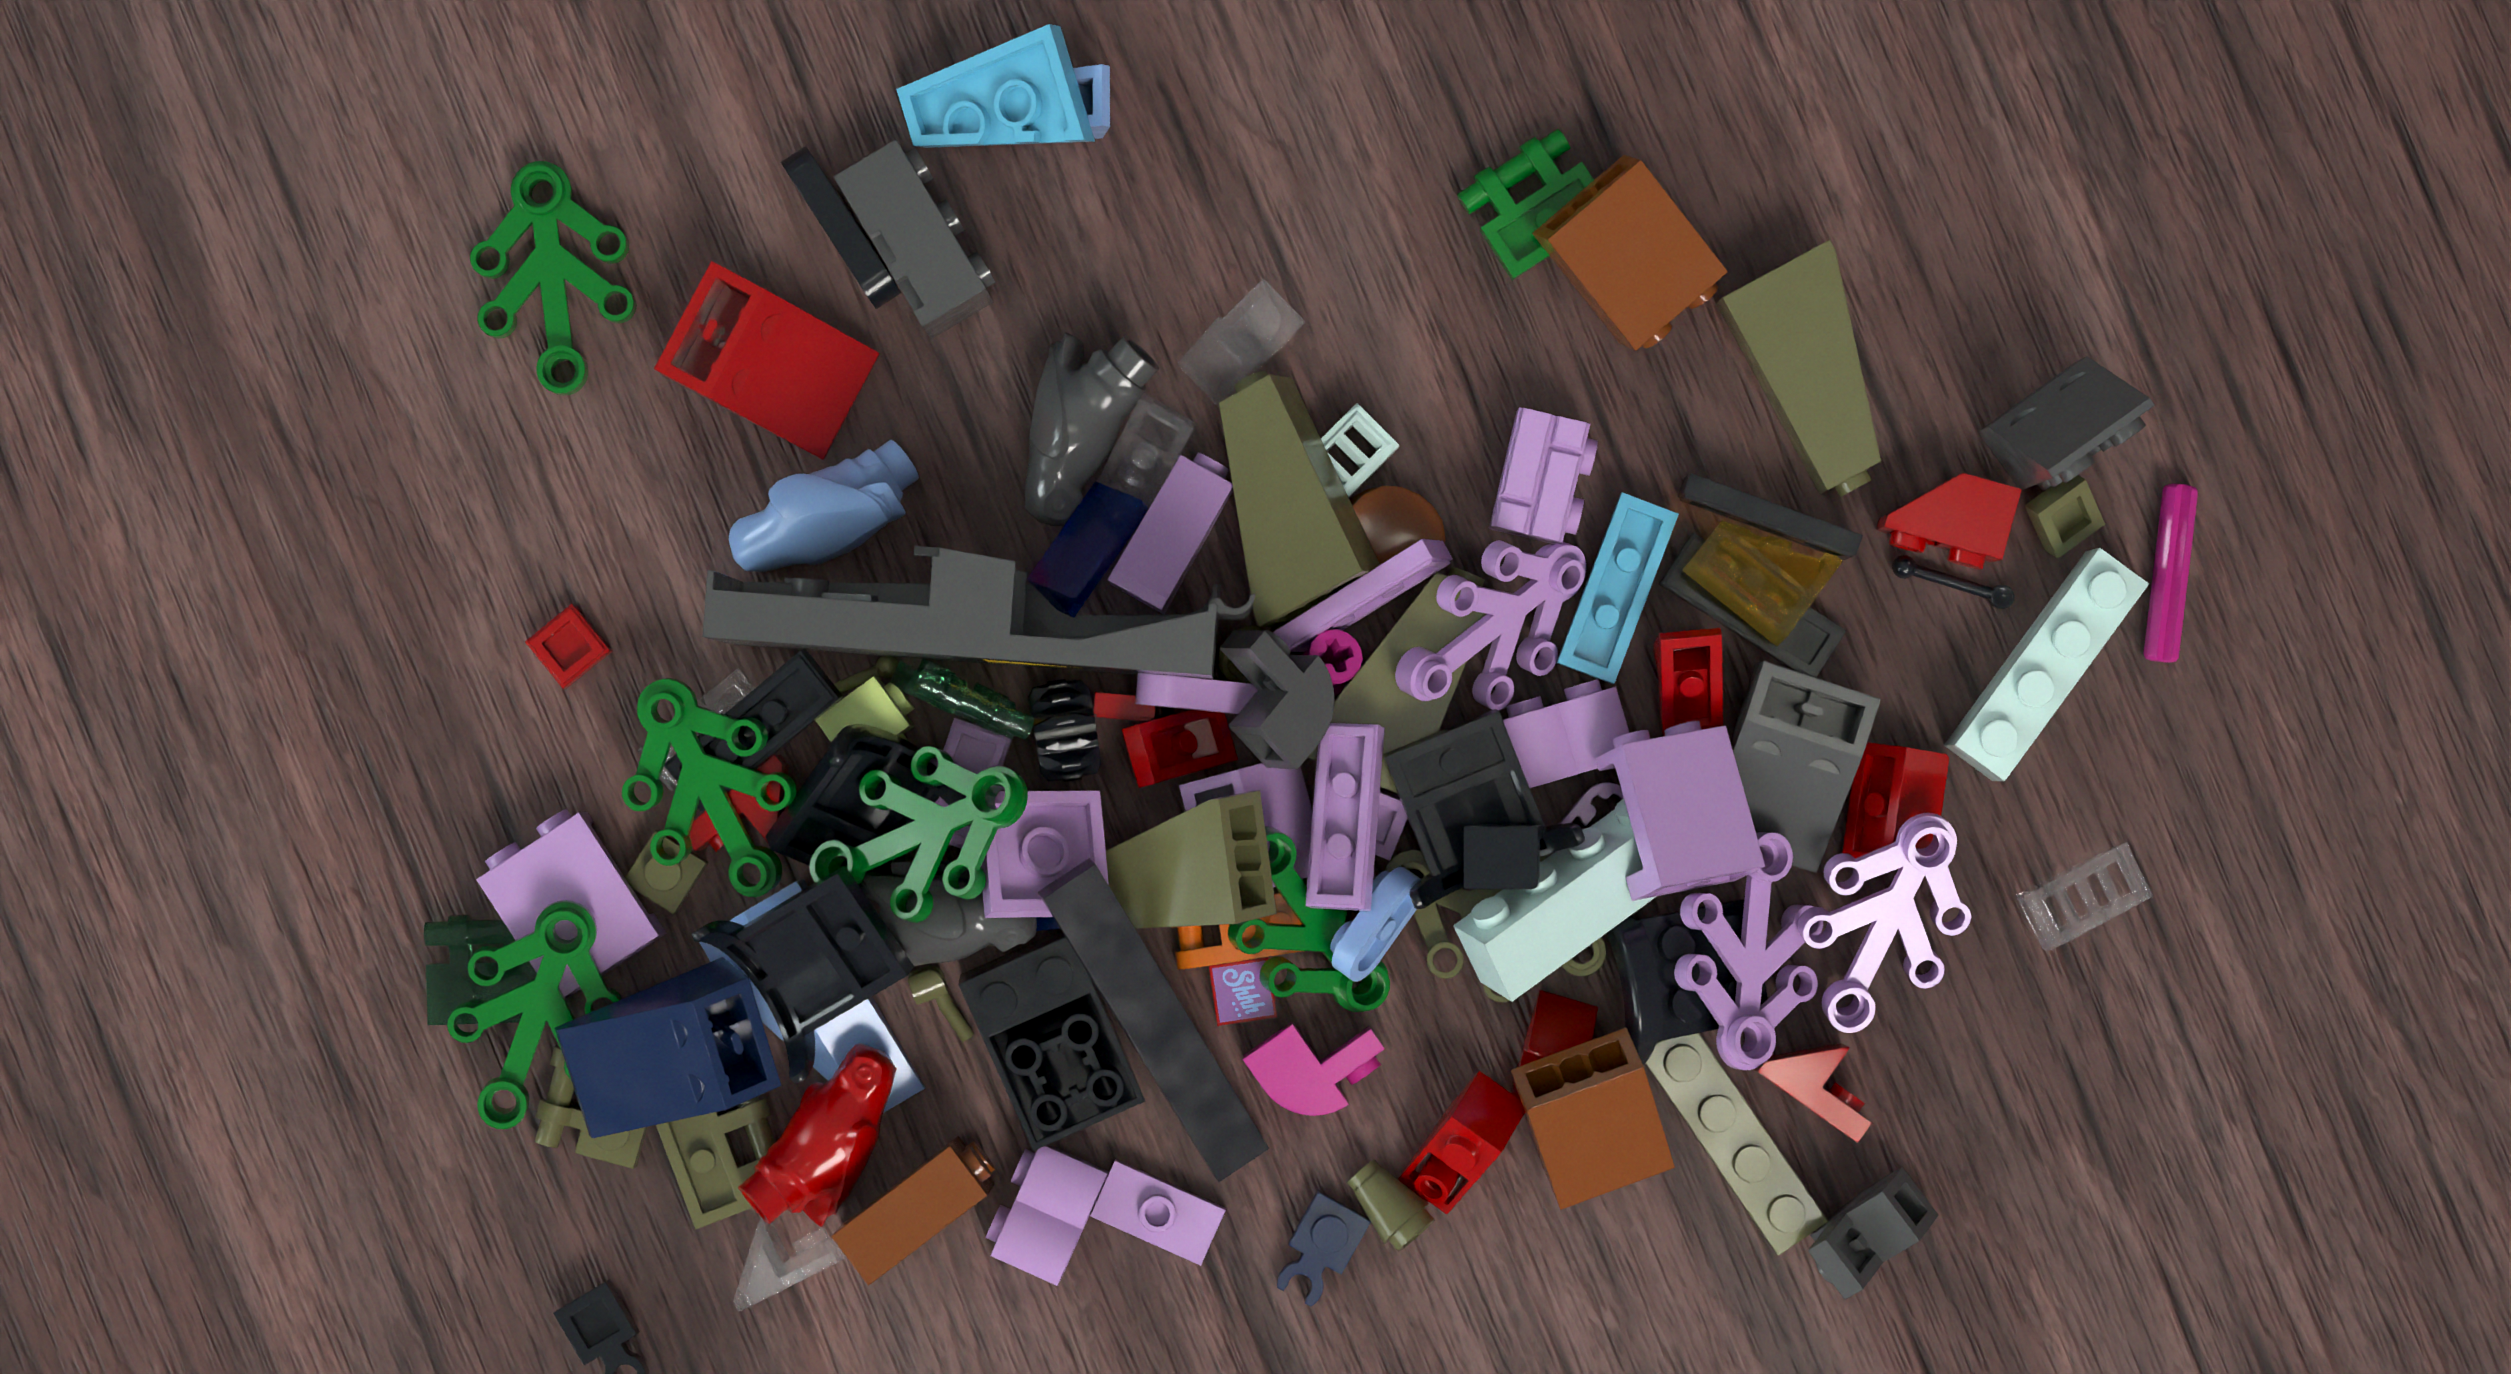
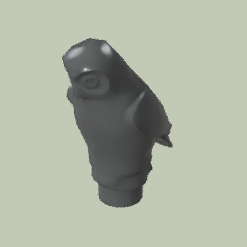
[1025,333,1159,526]
[859,870,1037,967]

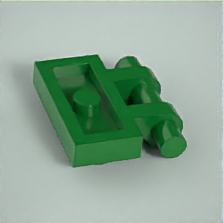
[1456,129,1594,281]

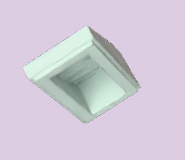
[1321,403,1399,498]

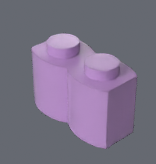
[1503,679,1629,788]
[986,1144,1109,1286]

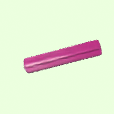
[2144,483,2198,663]

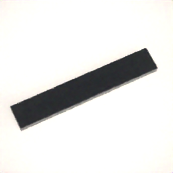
[1038,858,1269,1182]

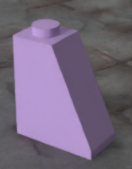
[1108,452,1233,614]

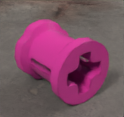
[1303,629,1363,697]

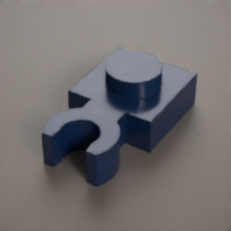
[1277,1190,1371,1307]

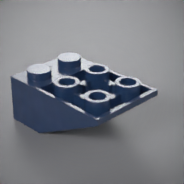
[555,957,782,1138]

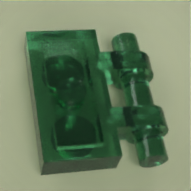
[890,658,1034,739]
[424,915,547,1025]

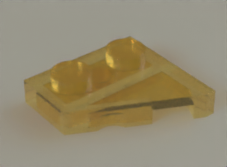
[1682,521,1843,647]

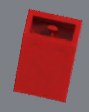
[654,261,880,460]

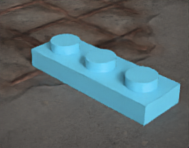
[1556,492,1679,685]

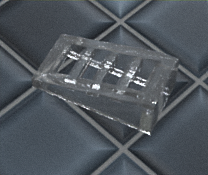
[2016,842,2153,951]

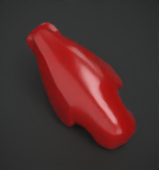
[738,1043,897,1227]

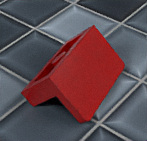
[1842,742,1949,859]

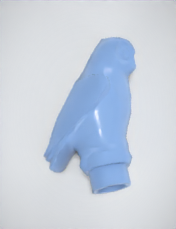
[729,440,919,572]

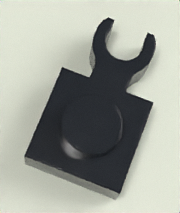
[553,1280,649,1374]

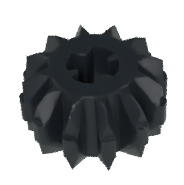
[1028,679,1101,782]

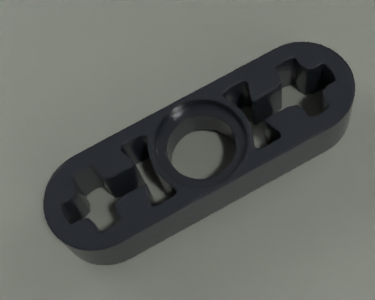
[781,146,901,309]

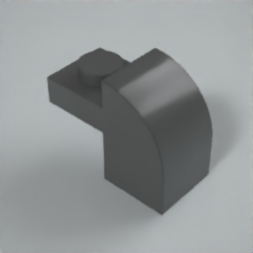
[1220,630,1334,770]
[1808,1167,1939,1300]

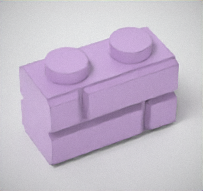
[1489,407,1598,544]

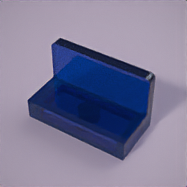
[1027,481,1148,618]

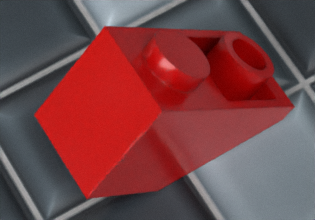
[1876,473,2022,570]
[1398,1071,1525,1215]

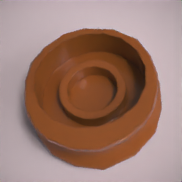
[1350,485,1446,565]

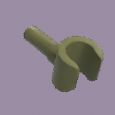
[908,965,974,1042]

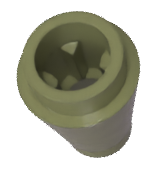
[1347,1159,1435,1252]

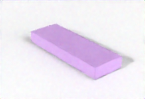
[1273,539,1453,652]
[1305,723,1385,911]

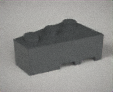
[833,139,996,339]

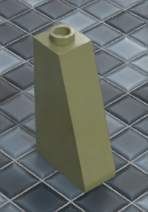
[1716,240,1881,497]
[1219,371,1380,627]
[1308,567,1485,794]
[1106,790,1277,929]

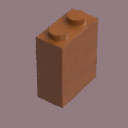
[1532,155,1728,351]
[1511,1028,1675,1210]
[831,1136,995,1286]

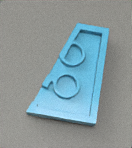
[896,24,1095,148]

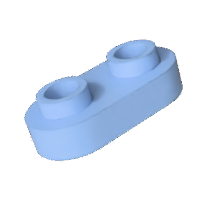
[1330,867,1421,982]

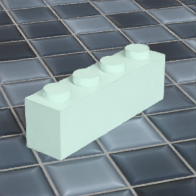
[1944,548,2149,781]
[1453,798,1655,1002]

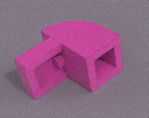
[1242,1021,1385,1116]

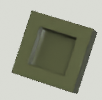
[2024,475,2105,559]
[625,830,709,914]

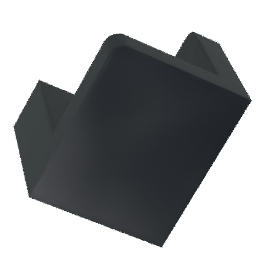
[1464,824,1545,889]

